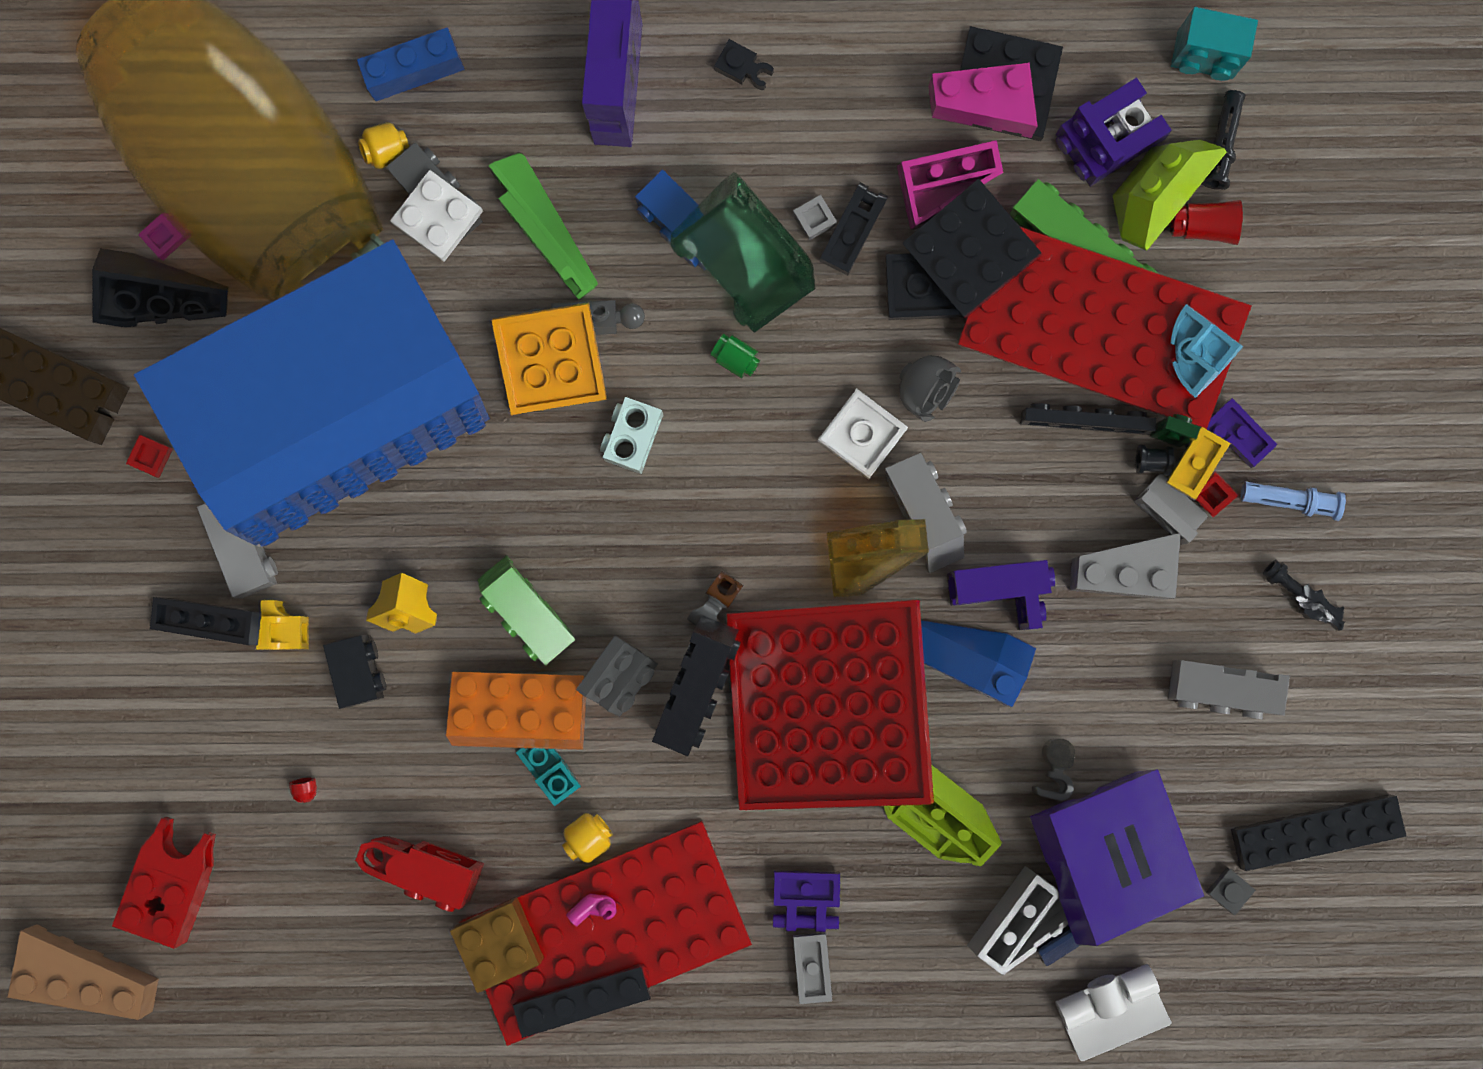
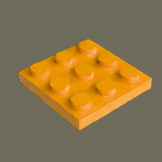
[491,302,607,415]

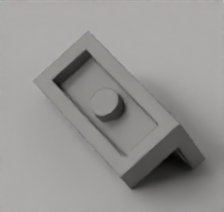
[1134,474,1208,545]

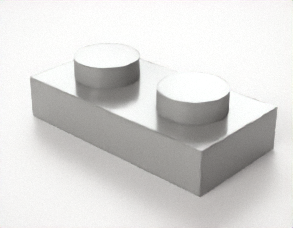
[793,932,832,1004]

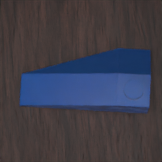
[921,620,1036,707]

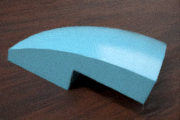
[1171,304,1243,397]

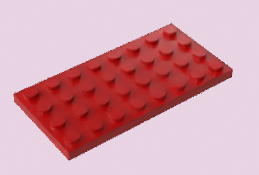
[958,227,1252,429]
[459,821,752,1046]

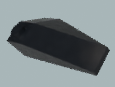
[92,248,229,328]

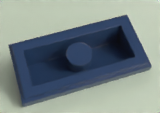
[1036,924,1080,966]

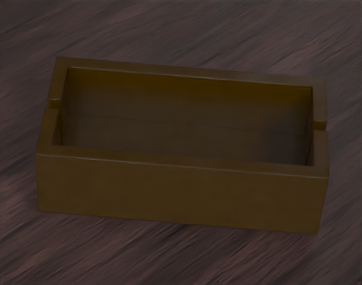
[0,328,130,445]

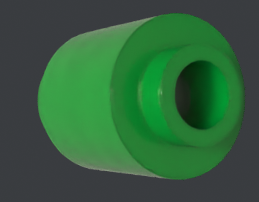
[710,334,760,379]

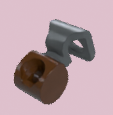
[687,571,744,626]

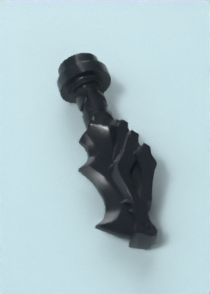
[1263,560,1345,631]

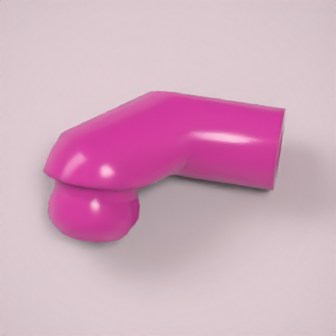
[566,894,617,926]

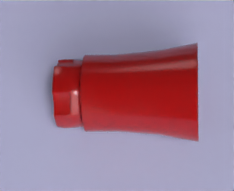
[1170,200,1243,245]

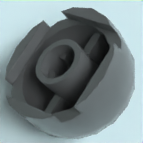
[899,355,961,422]

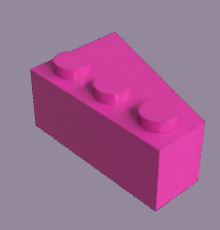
[928,63,1038,138]
[897,140,1003,230]

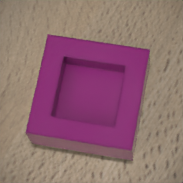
[138,214,187,261]

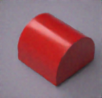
[1196,471,1238,517]

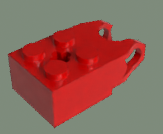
[112,817,216,949]
[355,836,484,912]

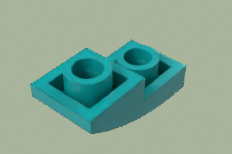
[515,748,581,806]

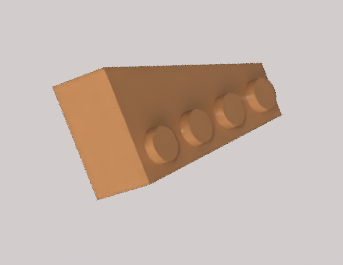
[7,925,159,1020]

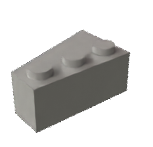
[885,453,967,573]
[1070,533,1181,600]
[1168,660,1290,719]
[967,866,1068,975]

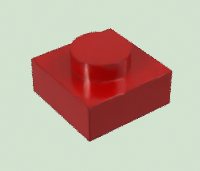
[126,435,173,478]

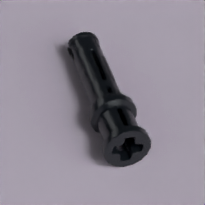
[1201,90,1246,190]

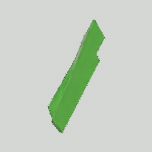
[489,153,598,300]

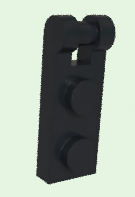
[820,182,889,276]

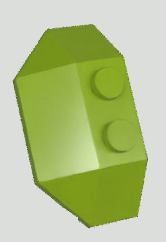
[1113,140,1227,251]
[884,765,1002,866]

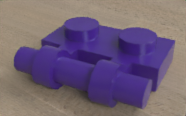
[773,871,840,932]

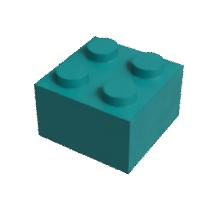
[1171,7,1258,81]

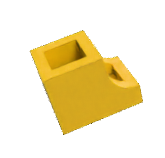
[366,573,437,634]
[256,600,309,650]

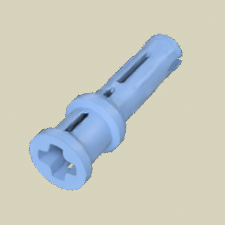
[1240,481,1346,521]

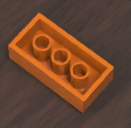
[446,672,586,750]

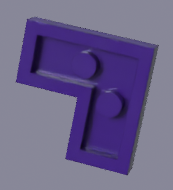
[1185,398,1278,468]

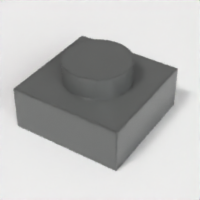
[1206,867,1256,915]

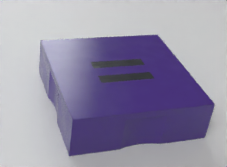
[582,0,643,147]
[1030,769,1204,946]

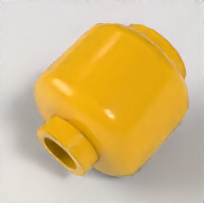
[358,122,409,169]
[562,813,613,863]

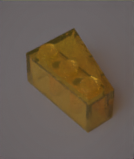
[827,519,929,598]

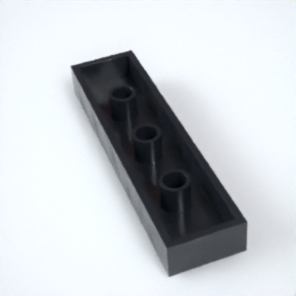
[1231,794,1407,871]

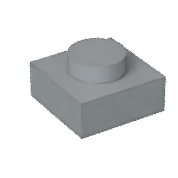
[793,195,837,240]

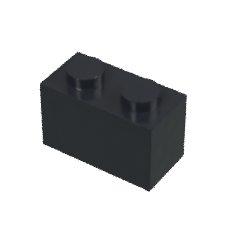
[323,635,386,709]

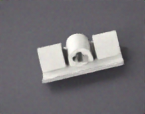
[1055,964,1172,1061]

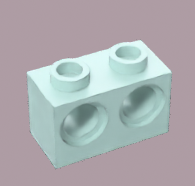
[600,397,664,474]

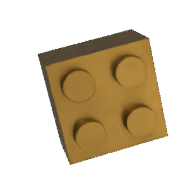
[450,897,544,993]

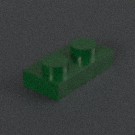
[1149,414,1201,447]

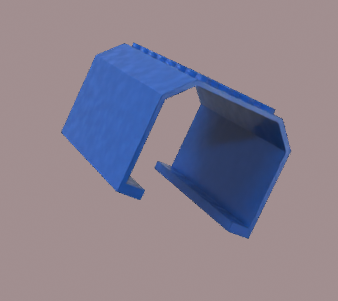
[134,239,490,547]

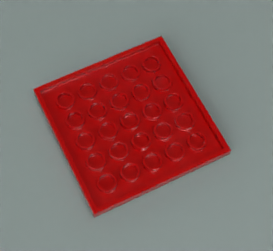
[727,600,934,810]

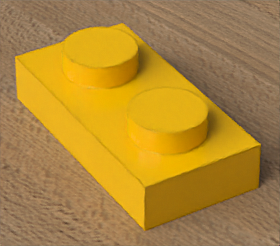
[1166,427,1231,500]

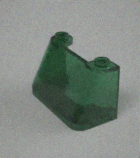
[670,172,815,333]

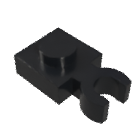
[714,39,774,90]

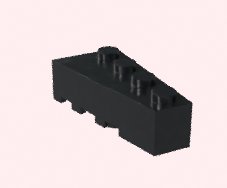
[652,615,741,756]

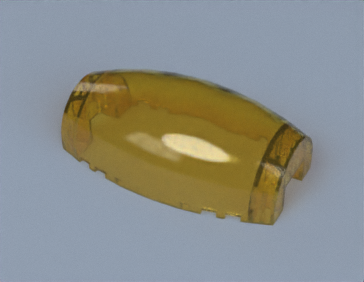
[76,0,384,302]

